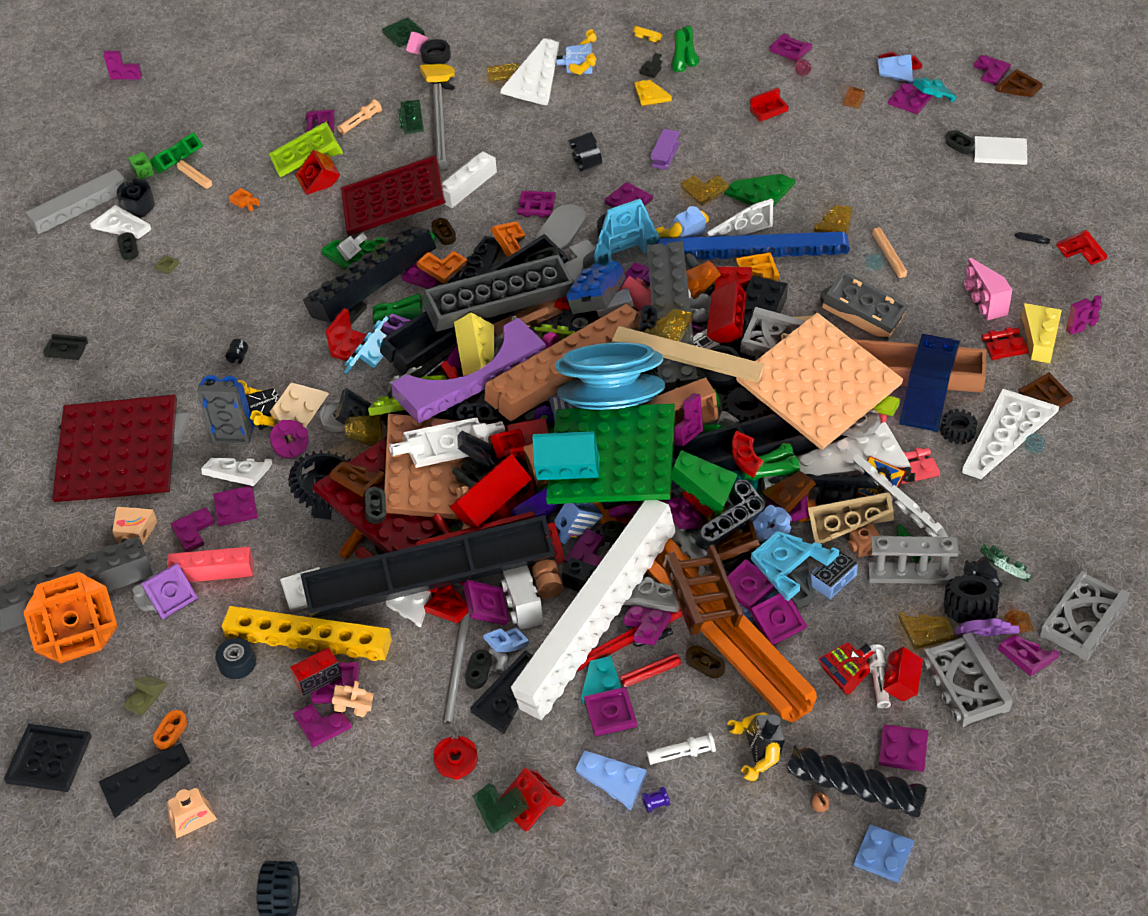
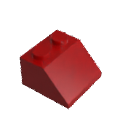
[295,149,340,195]

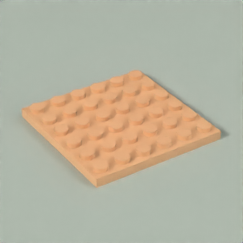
[736,313,903,450]

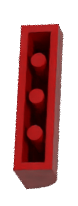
[706,280,746,343]
[449,454,532,528]

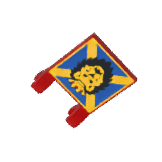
[856,456,906,499]

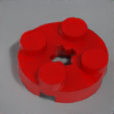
[434,736,478,780]

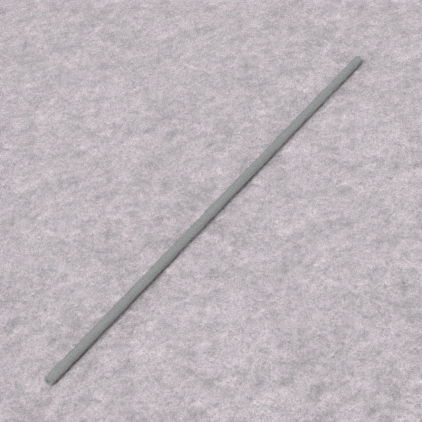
[444,415,503,723]

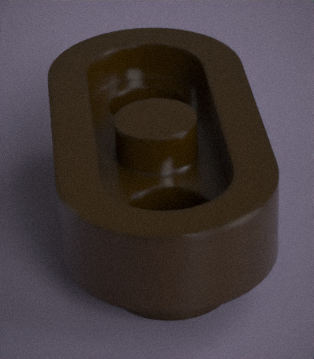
[431,218,456,245]
[686,646,725,678]

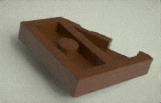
[995,69,1042,97]
[1018,372,1073,409]
[329,462,385,497]
[762,471,816,513]
[717,521,761,561]

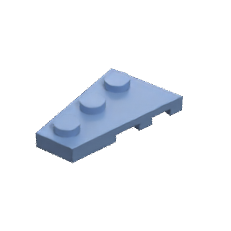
[576,750,647,810]

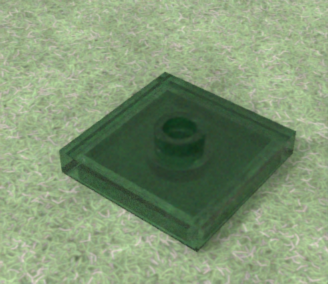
[382,17,425,48]

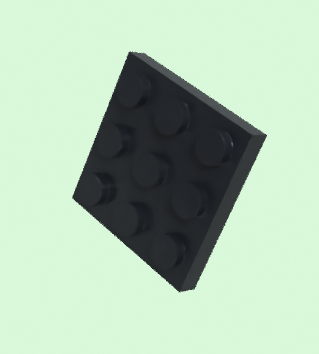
[4,724,92,792]

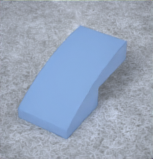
[483,627,529,652]

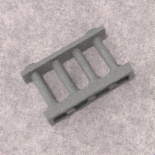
[869,536,959,584]

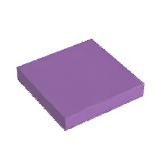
[141,563,198,619]

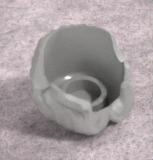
[689,294,711,324]

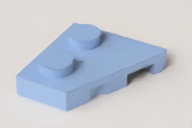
[878,54,913,84]

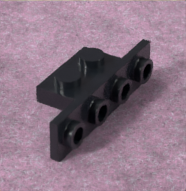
[806,474,877,506]

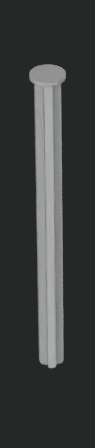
[433,83,448,170]

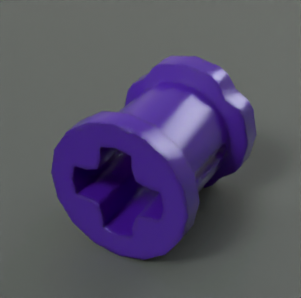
[641,787,670,813]

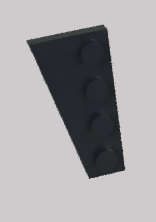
[448,236,501,283]
[457,431,529,493]
[98,743,190,818]

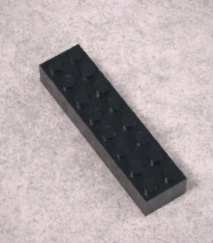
[303,226,437,323]
[707,276,788,395]

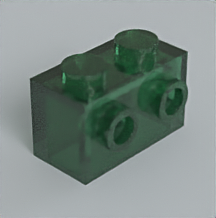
[398,99,424,134]

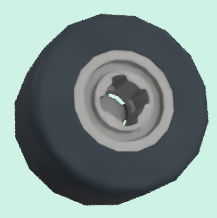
[215,638,256,679]

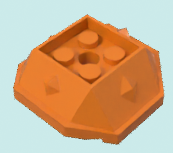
[23,572,118,663]

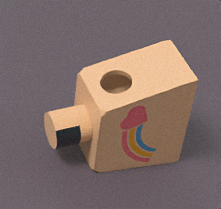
[113,507,157,545]
[167,788,217,838]

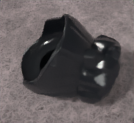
[963,556,1003,588]

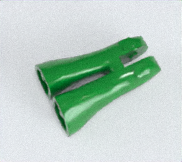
[671,25,700,72]
[373,293,423,324]
[740,443,800,481]

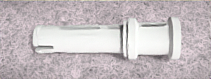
[868,644,891,708]
[646,732,716,765]

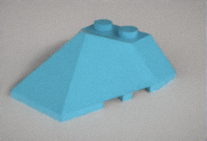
[593,199,659,266]

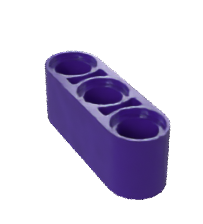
[510,488,564,518]

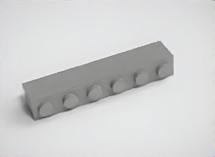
[25,169,126,234]

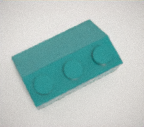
[533,431,600,480]

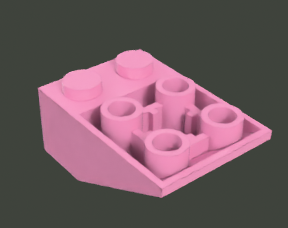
[964,258,1012,320]

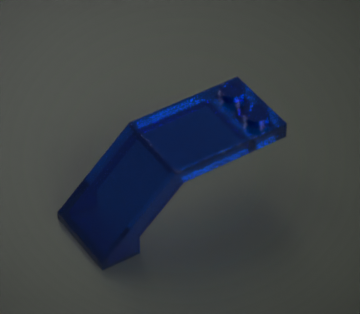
[900,334,960,432]

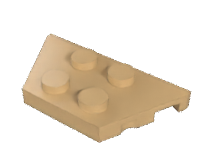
[270,382,329,444]

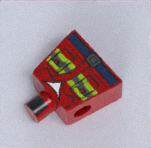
[818,643,874,695]

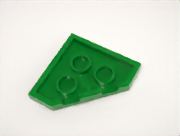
[724,174,796,207]
[321,237,388,270]

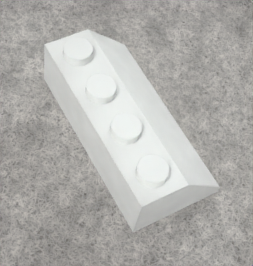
[442,151,497,208]

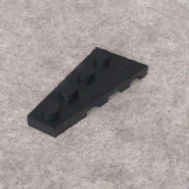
[470,650,534,734]

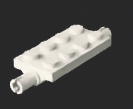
[389,417,505,468]

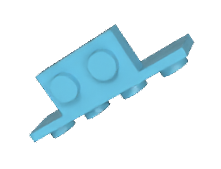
[344,316,389,374]

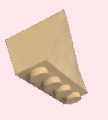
[808,492,894,544]

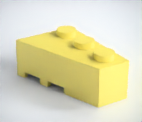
[1022,303,1062,363]

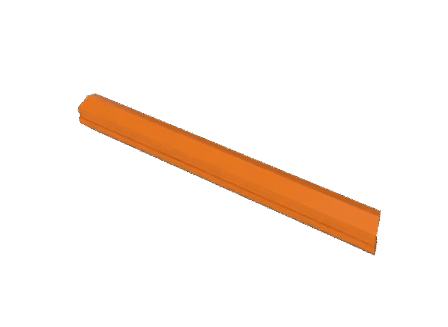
[593,501,817,722]

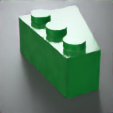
[672,450,738,517]

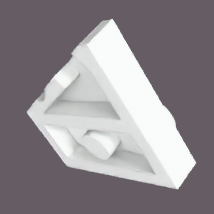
[386,591,432,627]

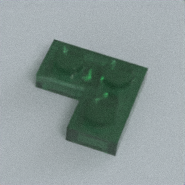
[980,544,1032,582]
[473,783,529,833]

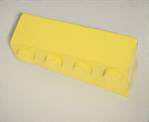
[454,313,494,376]

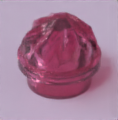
[795,59,811,76]

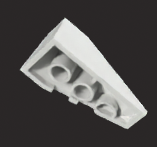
[707,199,773,237]

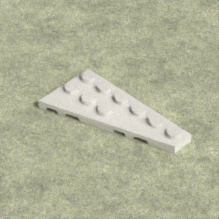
[962,389,1059,479]
[852,453,948,537]

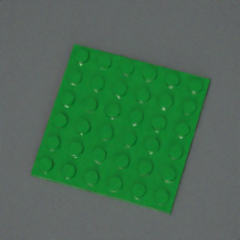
[546,403,675,504]

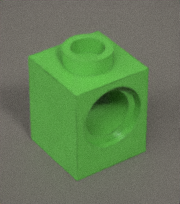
[128,152,154,179]

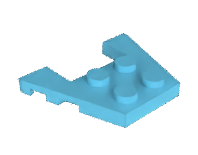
[751,531,839,601]

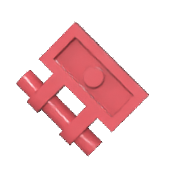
[900,447,940,484]

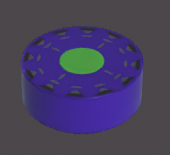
[534,406,554,425]

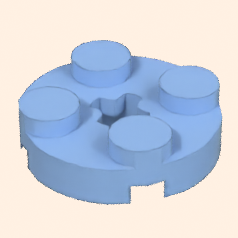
[753,505,792,544]

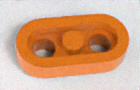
[153,710,187,750]

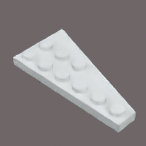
[500,38,559,105]
[797,422,910,476]

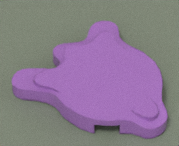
[954,618,1020,637]

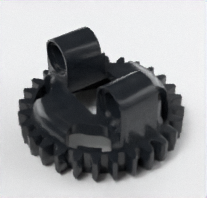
[288,450,351,520]

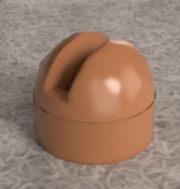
[811,792,830,812]

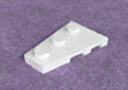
[90,205,151,239]
[201,458,272,486]

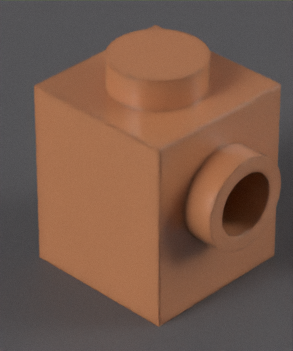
[848,524,880,557]

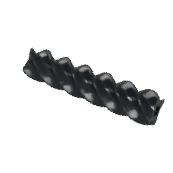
[787,745,927,817]

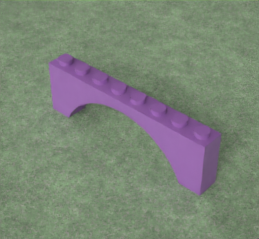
[391,318,546,424]

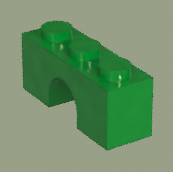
[150,132,203,175]

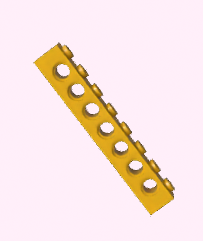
[222,606,392,661]

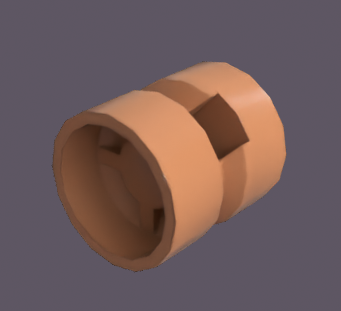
[531,560,563,599]

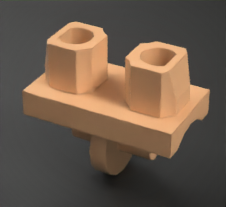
[332,681,374,717]

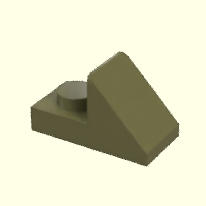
[124,675,168,716]

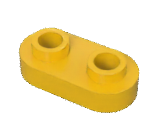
[632,26,663,43]

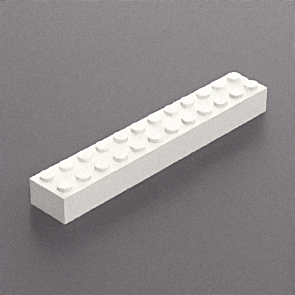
[511,500,675,720]

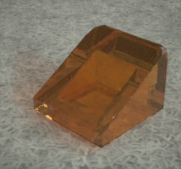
[843,86,865,109]
[1003,609,1034,632]

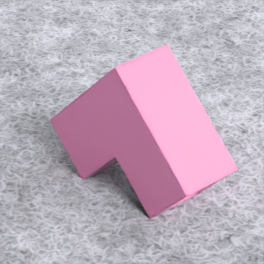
[406,32,429,55]

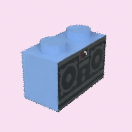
[811,551,858,599]

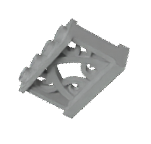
[741,307,806,358]
[1039,570,1130,661]
[922,632,1013,727]

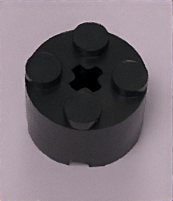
[568,132,602,172]
[117,179,155,217]

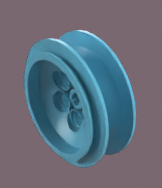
[555,342,665,410]

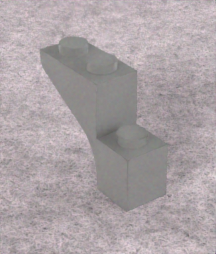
[564,239,596,282]

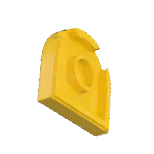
[420,64,455,83]

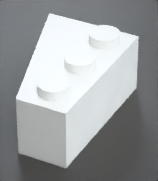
[501,565,543,630]

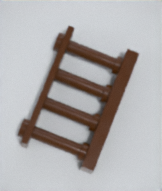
[663,545,743,635]

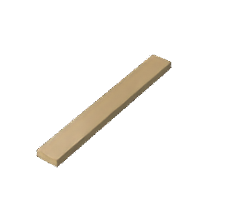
[612,326,765,383]

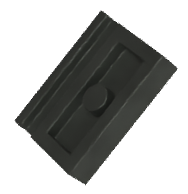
[43,334,88,360]

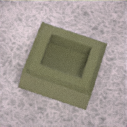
[155,255,180,274]

